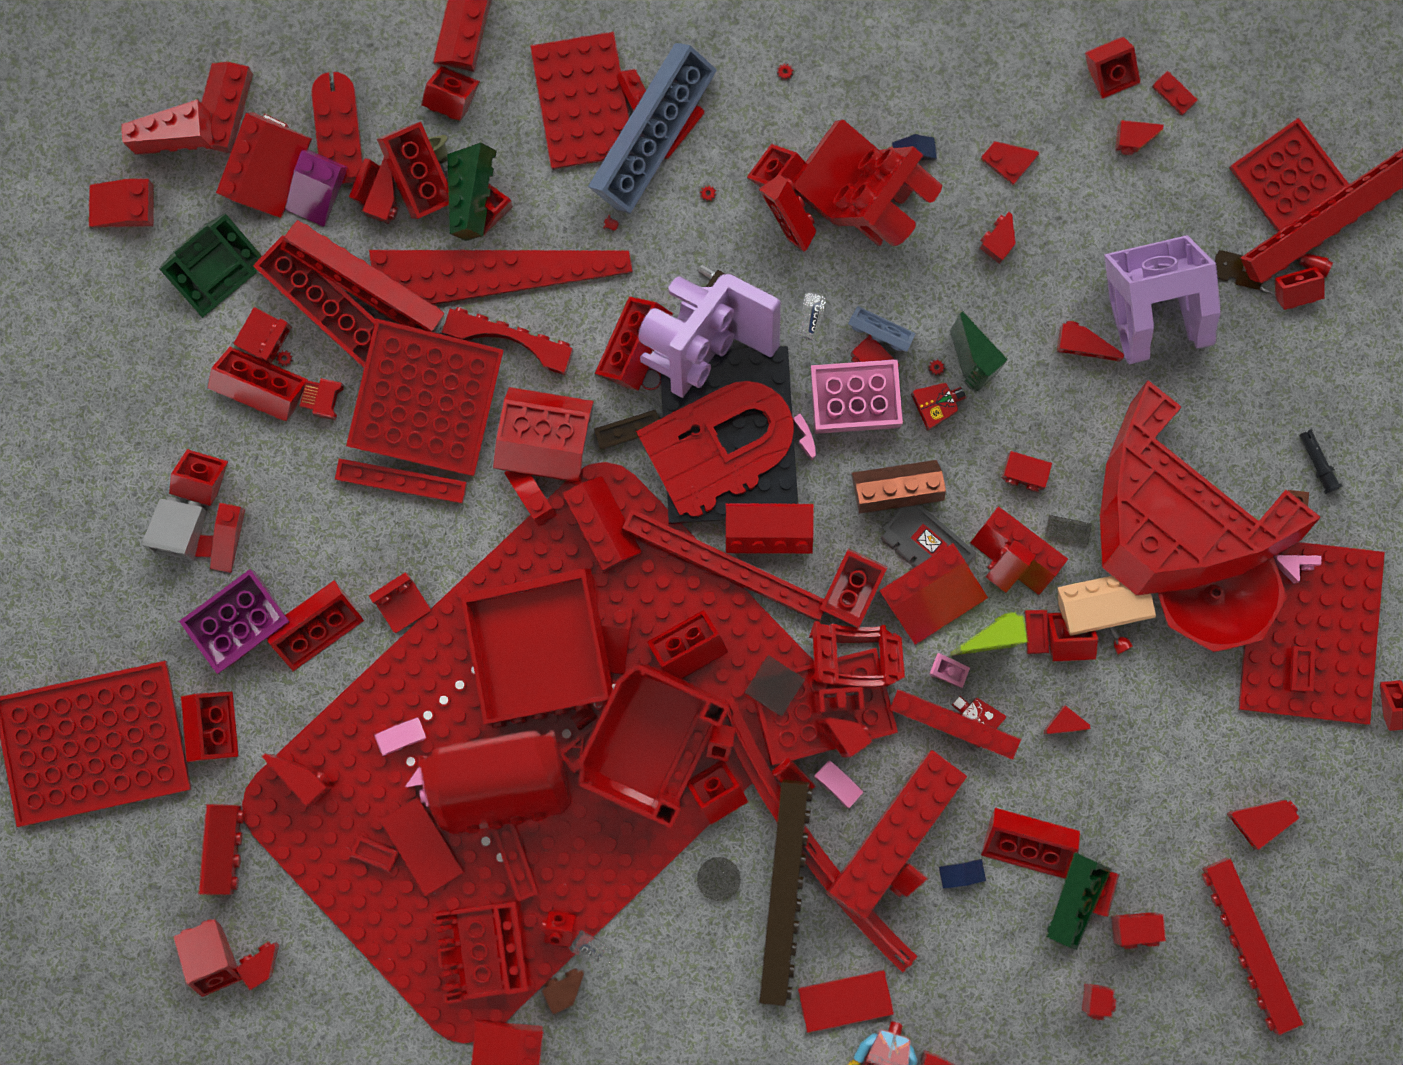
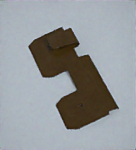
[1214,250,1273,294]

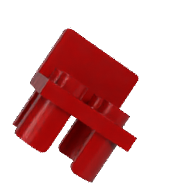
[792,120,942,246]

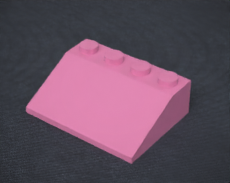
[811,360,903,434]

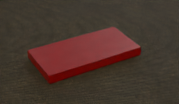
[380,797,464,896]
[798,970,894,1033]

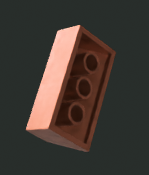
[851,460,946,514]

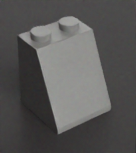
[142,497,206,561]

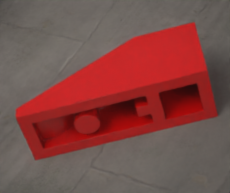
[362,157,398,224]
[1057,321,1124,362]
[504,471,557,526]
[210,503,245,573]
[889,863,928,898]

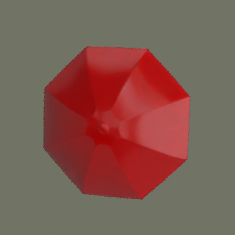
[1158,556,1287,652]

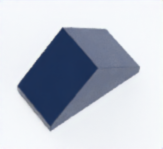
[892,134,937,161]
[939,859,986,889]

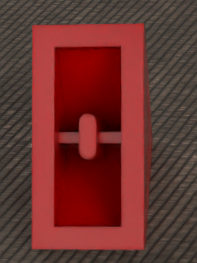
[1044,705,1091,734]

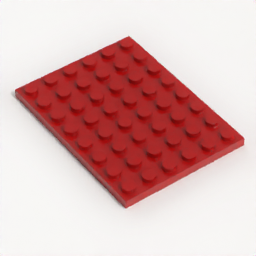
[1238,542,1385,725]
[0,661,192,827]

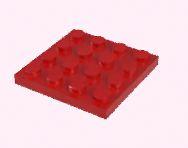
[1229,117,1349,232]

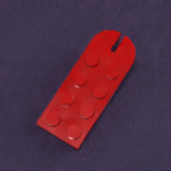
[312,72,363,184]

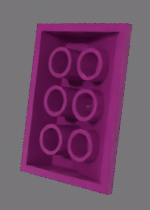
[179,569,289,674]

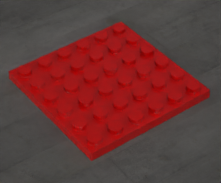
[346,318,504,476]

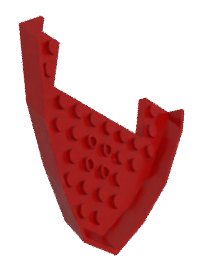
[1100,380,1321,595]

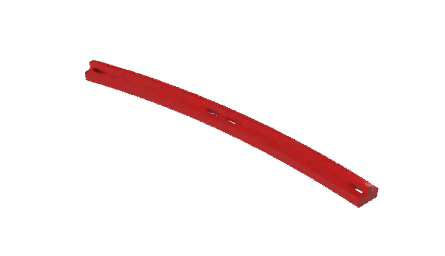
[722,696,918,973]

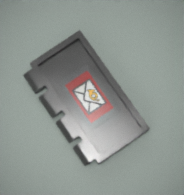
[880,505,976,567]

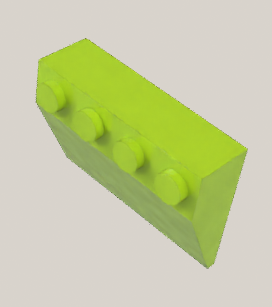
[950,612,1028,656]

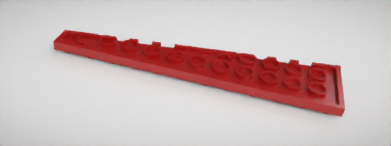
[369,250,633,313]

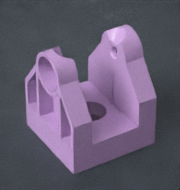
[1104,235,1221,364]

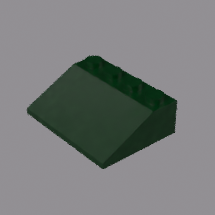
[950,311,1008,392]

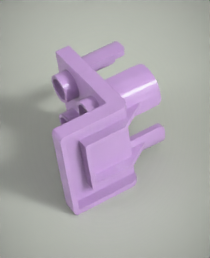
[639,274,781,398]

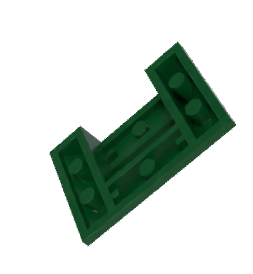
[159,213,262,318]

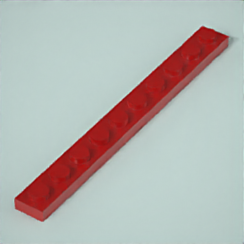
[622,509,824,621]

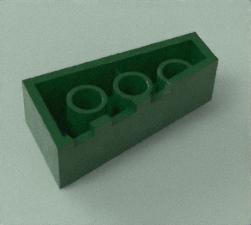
[447,142,497,241]
[1047,852,1112,950]

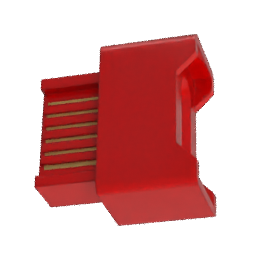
[299,378,344,421]

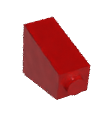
[1227,800,1300,850]

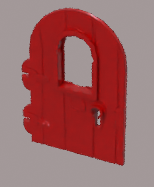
[636,381,794,517]

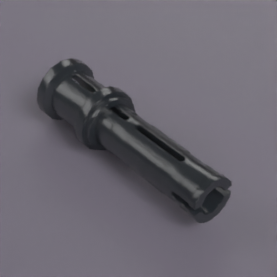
[1299,429,1343,494]

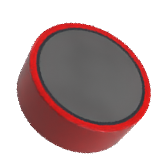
[641,368,661,390]

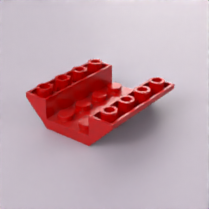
[493,387,594,483]

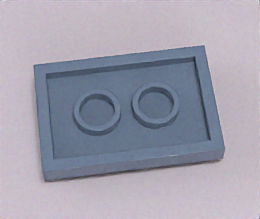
[848,306,916,352]

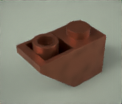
[542,968,585,1014]

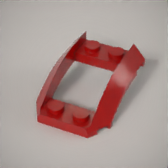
[809,621,905,687]

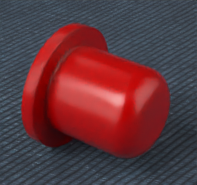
[603,215,619,231]

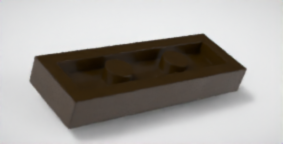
[594,409,659,450]

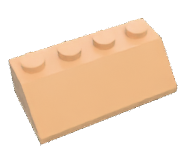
[1058,576,1156,636]

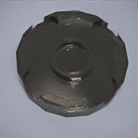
[697,857,741,901]

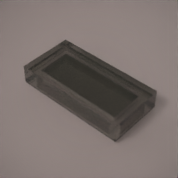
[1045,515,1092,545]

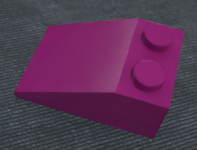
[285,150,348,227]

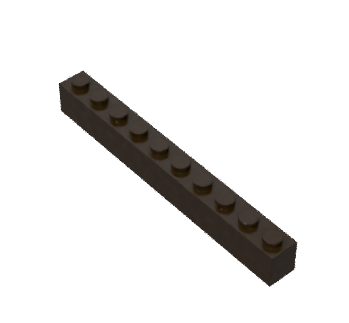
[759,780,813,1006]

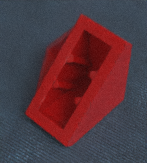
[483,184,513,235]

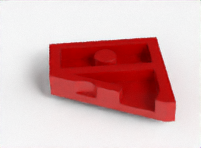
[980,141,1040,185]

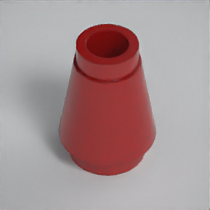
[1299,253,1334,278]

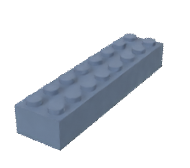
[588,43,717,213]

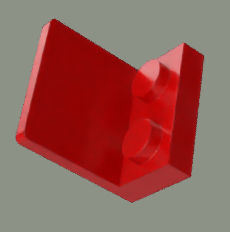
[234,307,292,364]
[369,572,431,633]

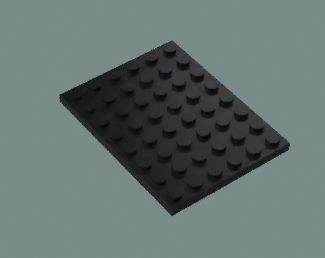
[660,346,798,524]

